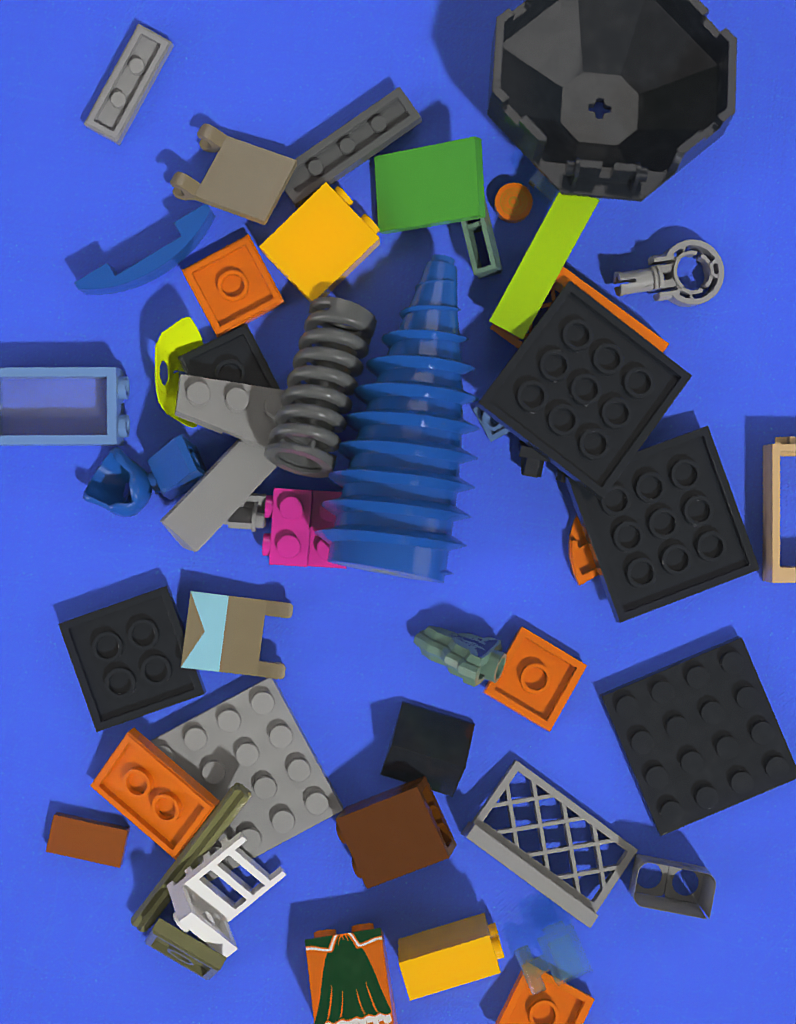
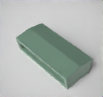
[461,200,502,279]

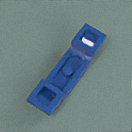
[74,204,215,295]

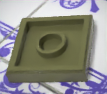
[144,918,227,980]

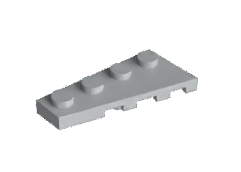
[175,374,328,453]

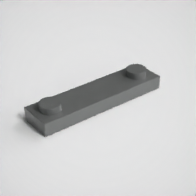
[284,87,422,208]

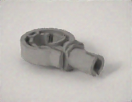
[613,239,724,307]

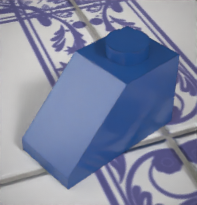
[147,435,207,500]

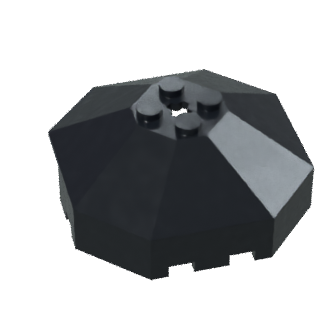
[487,0,737,202]

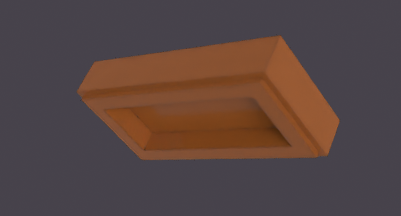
[46,812,130,868]

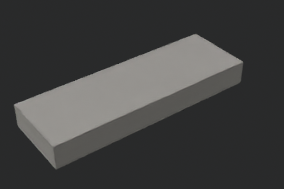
[84,24,174,146]

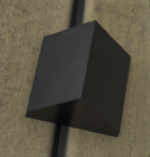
[380,702,475,797]

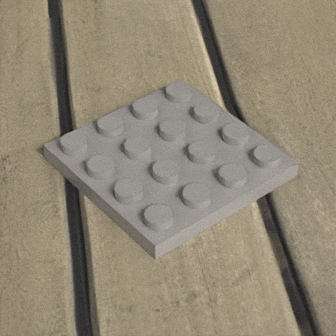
[150,678,344,882]

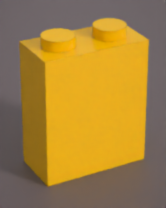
[259,182,380,303]
[398,913,505,1001]

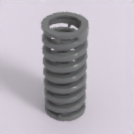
[264,297,377,478]

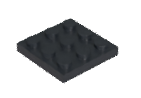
[58,585,206,732]

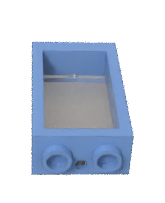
[0,367,130,446]

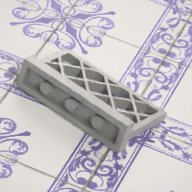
[460,760,638,928]

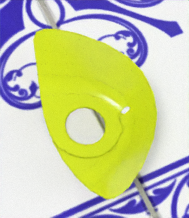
[155,317,204,428]

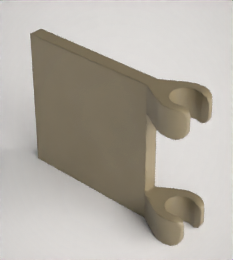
[170,123,297,225]

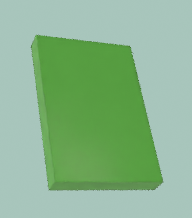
[374,136,486,234]

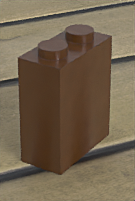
[335,776,457,889]

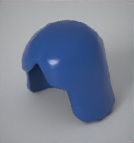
[83,447,153,517]

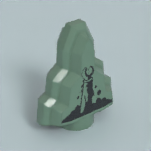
[414,626,507,687]

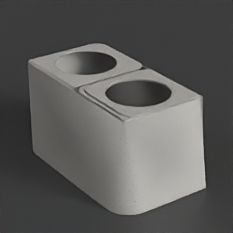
[628,854,716,919]

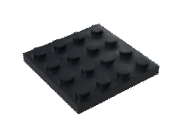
[476,281,692,500]
[564,426,759,623]
[600,636,796,836]

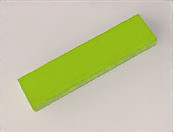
[489,192,599,340]

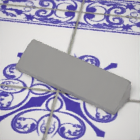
[160,439,277,552]

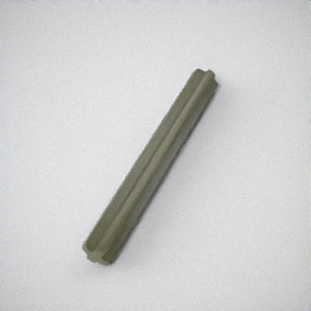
[131,783,251,932]

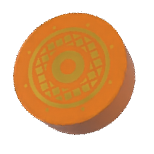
[494,183,533,223]

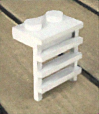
[166,832,286,958]

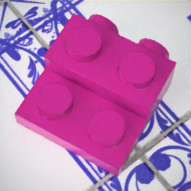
[262,488,347,569]

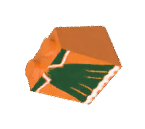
[305,923,398,1024]

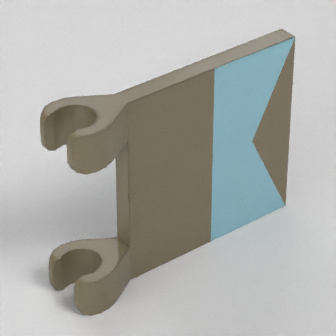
[181,591,293,679]

